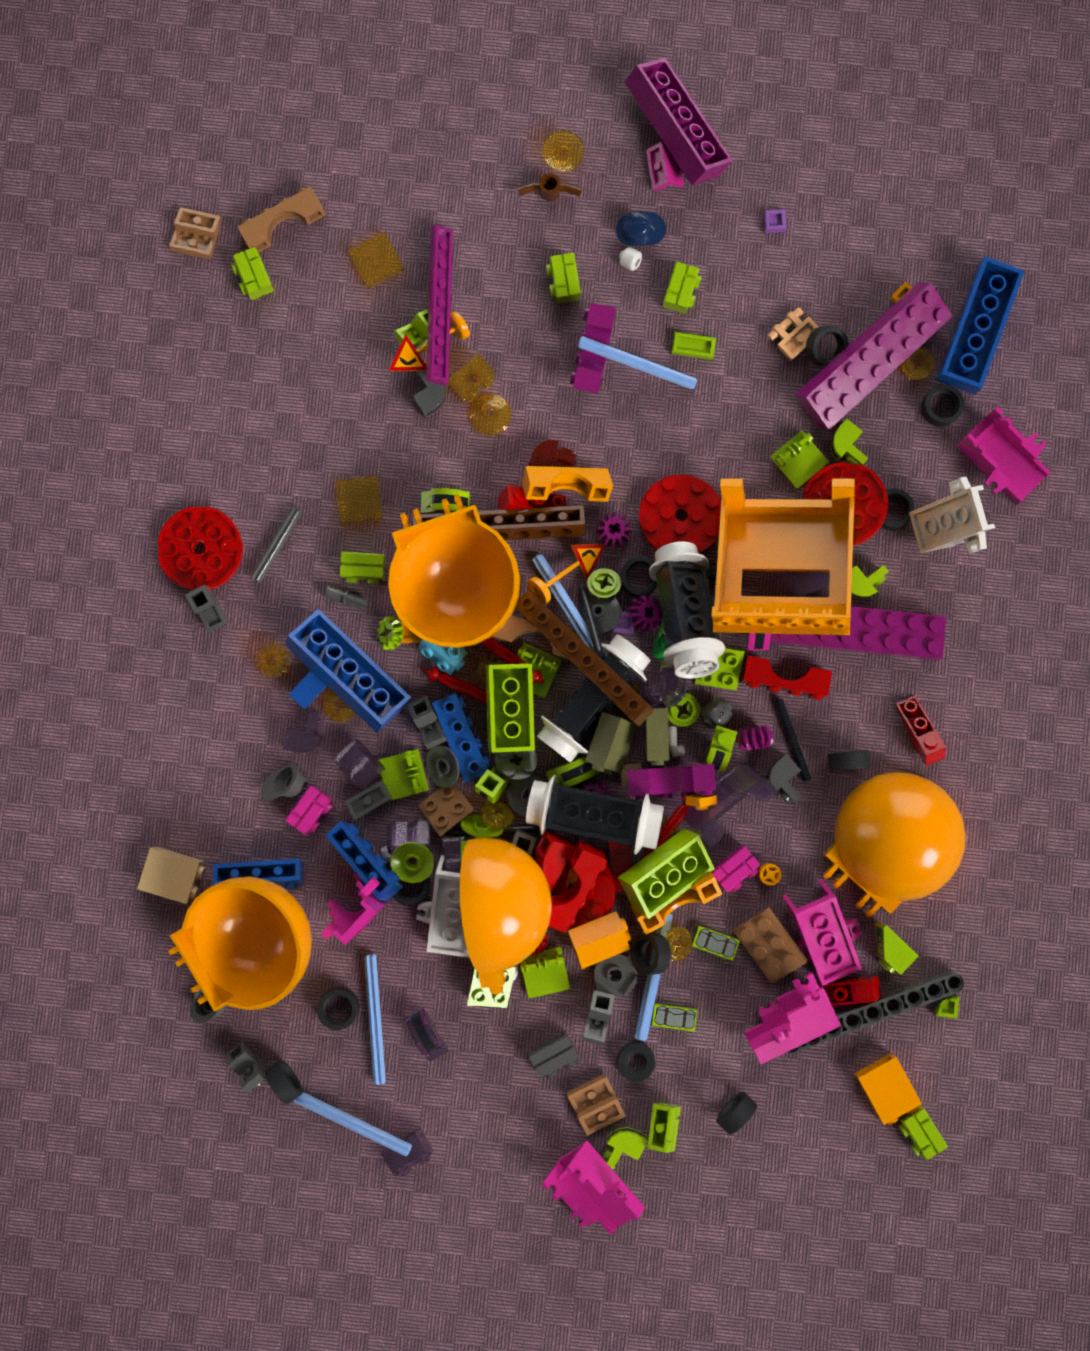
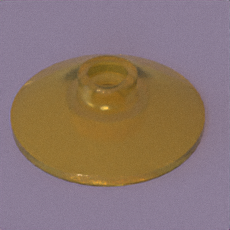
[542,130,584,172]
[469,394,511,436]

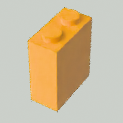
[568,911,631,969]
[854,1053,922,1125]

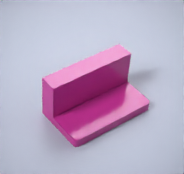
[646,142,684,191]

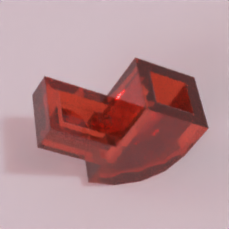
[528,440,576,467]

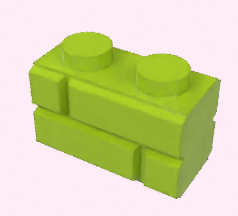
[231,247,274,300]
[546,253,581,304]
[662,262,702,314]
[340,552,386,585]
[647,1102,681,1153]
[899,1105,948,1160]

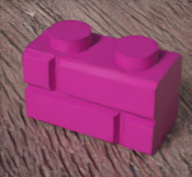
[285,785,333,835]
[711,844,760,893]

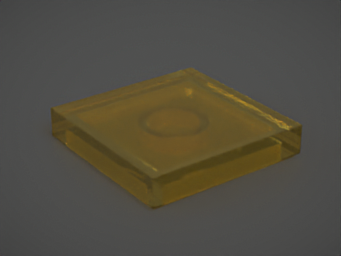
[348,232,405,289]
[336,476,383,523]

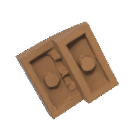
[169,207,221,260]
[566,1073,626,1136]

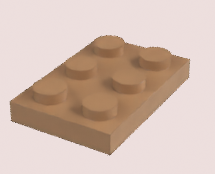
[733,907,807,984]

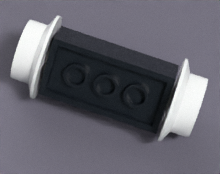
[649,542,725,679]
[537,634,651,763]
[526,775,664,855]

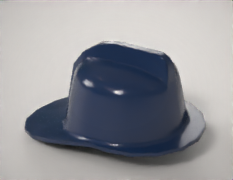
[616,212,666,246]

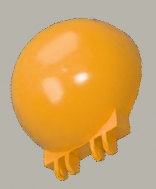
[388,494,520,648]
[823,772,966,918]
[460,838,552,995]
[168,877,312,1012]

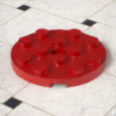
[802,462,888,546]
[639,474,721,554]
[157,506,243,590]
[551,844,617,930]

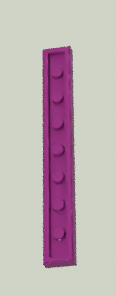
[426,224,453,386]

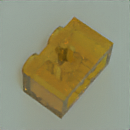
[448,353,496,404]

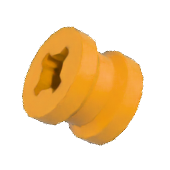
[758,863,781,886]

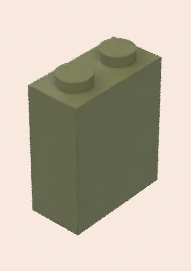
[644,708,669,765]
[585,712,637,775]

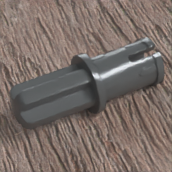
[325,585,368,610]

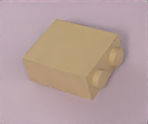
[137,847,205,904]

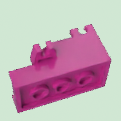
[956,406,1051,505]
[321,873,390,945]
[782,879,863,986]
[744,972,841,1064]
[541,1140,645,1235]

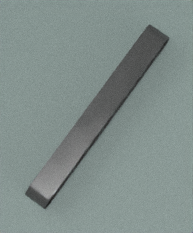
[787,970,965,1054]

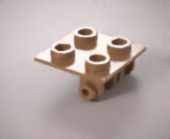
[418,784,474,837]

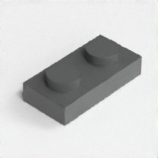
[344,780,393,820]

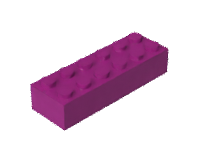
[624,58,733,186]

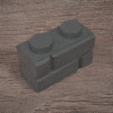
[528,1031,579,1079]

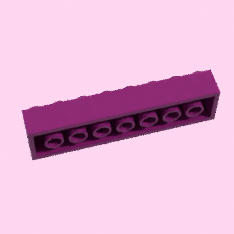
[795,282,953,430]
[770,606,947,661]

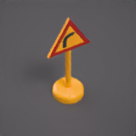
[388,311,470,371]
[527,544,605,605]

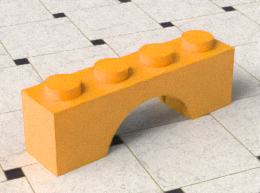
[522,466,613,502]
[630,872,722,935]

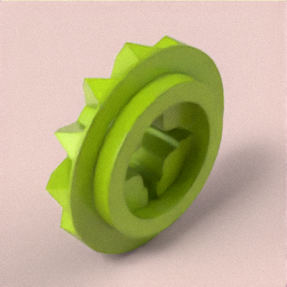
[587,568,621,600]
[376,616,403,650]
[666,693,700,727]

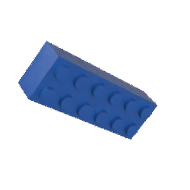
[935,256,1025,395]
[285,609,411,733]

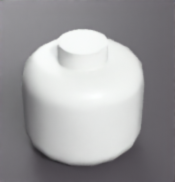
[619,247,642,271]

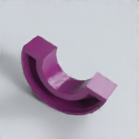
[570,303,616,393]
[627,764,716,800]

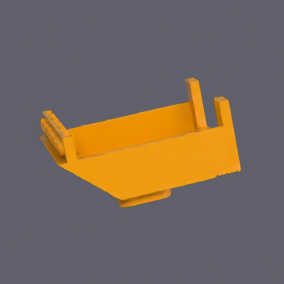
[712,479,855,635]

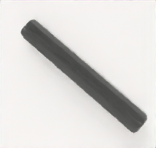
[251,507,302,583]

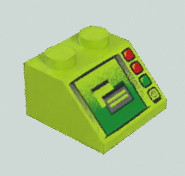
[874,921,919,975]

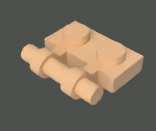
[767,307,818,361]

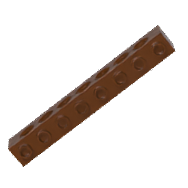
[413,505,585,540]
[515,590,654,727]

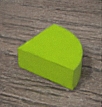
[934,996,959,1019]

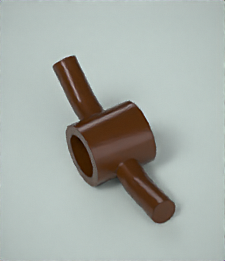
[517,173,582,201]

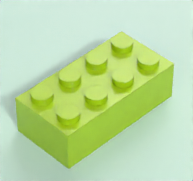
[485,663,535,753]
[618,828,715,919]

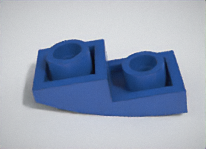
[289,671,327,709]

